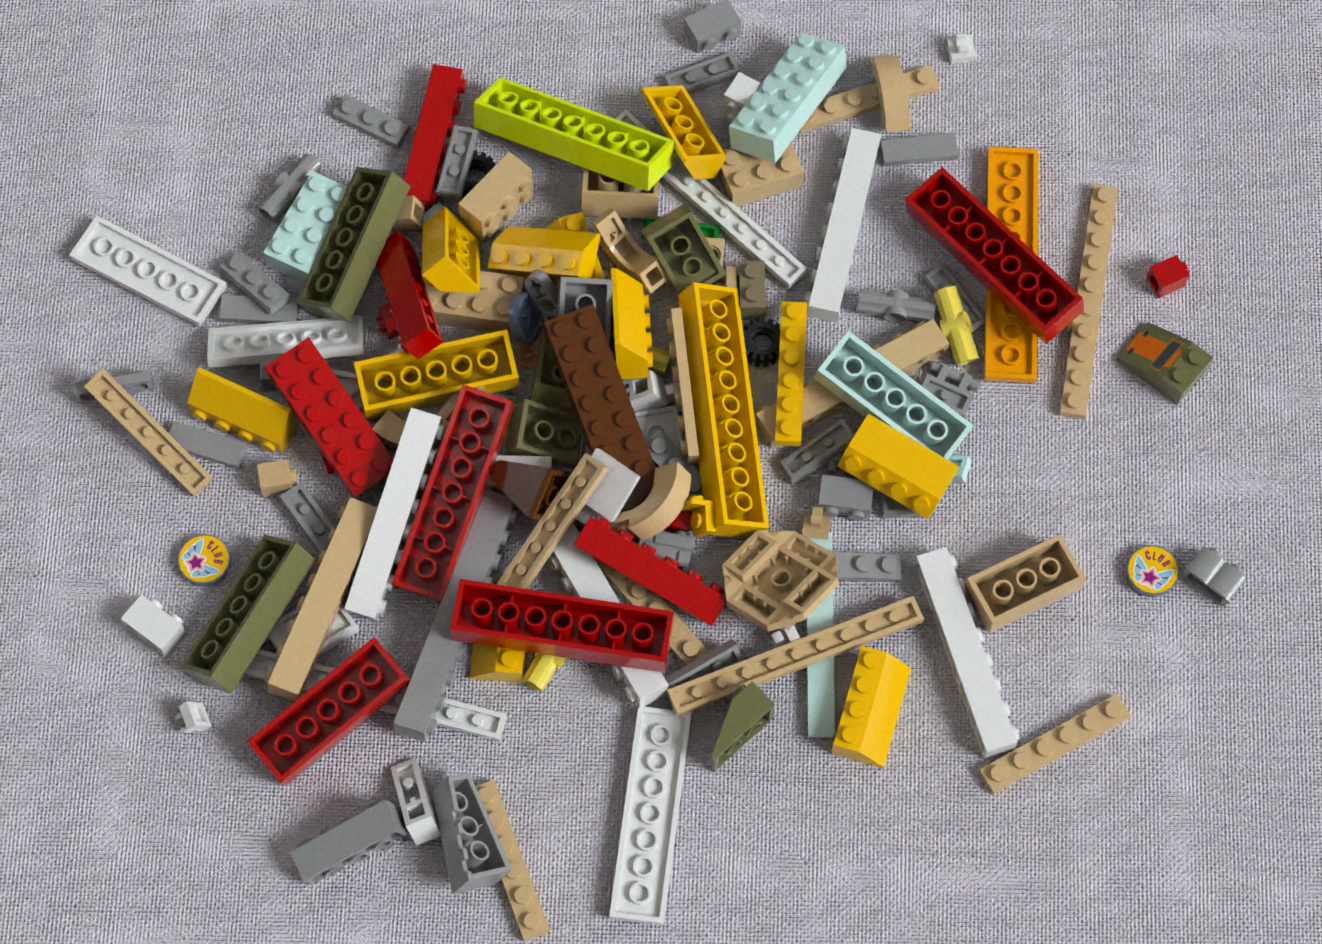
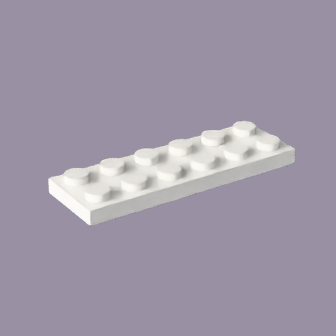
[69,215,227,327]
[207,315,364,368]

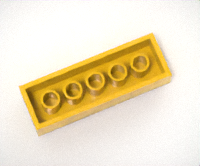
[354,329,519,420]

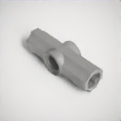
[257,153,322,222]
[857,290,936,323]

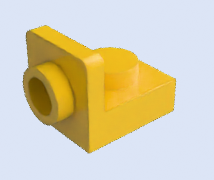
[682,496,716,537]

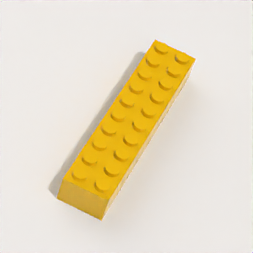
[678,282,769,539]

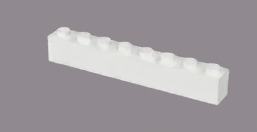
[805,128,881,323]
[344,408,446,621]
[549,523,668,708]
[914,547,1019,759]

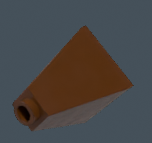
[490,460,572,520]

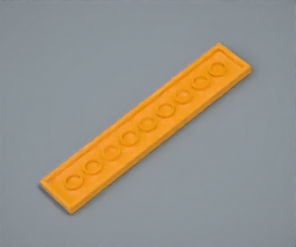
[984,146,1039,383]

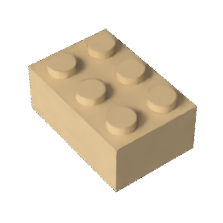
[718,143,804,207]
[458,152,534,244]
[582,168,660,219]

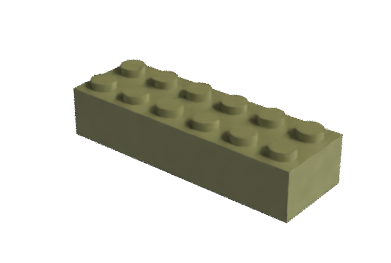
[296,167,410,322]
[179,534,316,694]

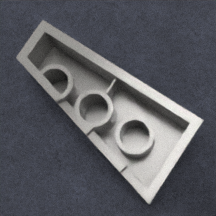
[432,773,512,895]
[290,799,412,885]

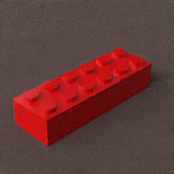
[263,337,394,498]
[247,637,410,786]

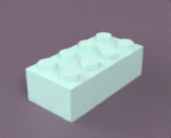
[263,171,347,283]

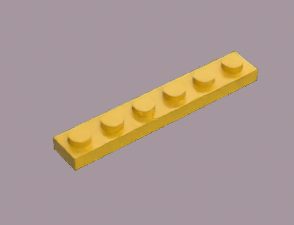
[775,301,807,446]

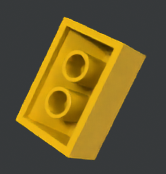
[469,644,526,683]

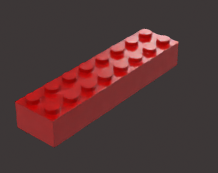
[905,167,1084,344]
[392,384,514,603]
[450,579,674,673]

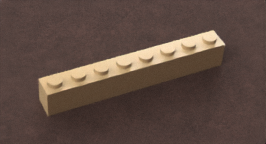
[755,319,950,448]
[265,497,378,702]

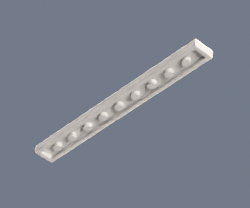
[616,110,807,289]
[243,649,507,742]

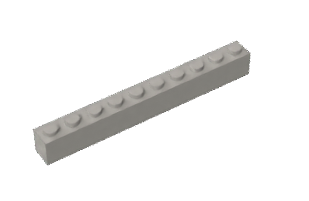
[393,489,519,742]

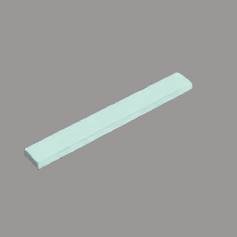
[806,533,835,738]

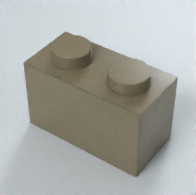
[738,261,766,320]

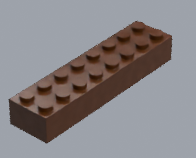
[541,304,656,513]

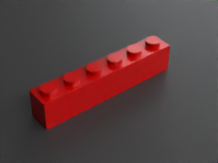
[403,64,467,211]
[376,231,443,360]
[574,515,726,626]

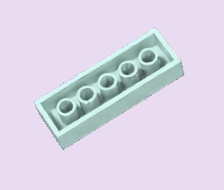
[729,32,846,163]
[813,330,974,460]

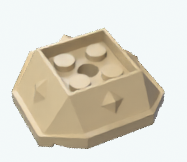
[722,530,839,632]

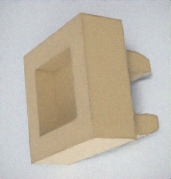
[715,266,739,296]
[802,506,831,539]

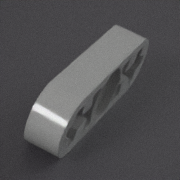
[525,270,557,321]

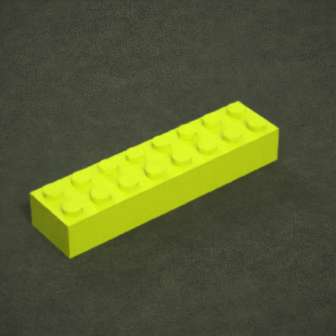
[474,77,674,191]

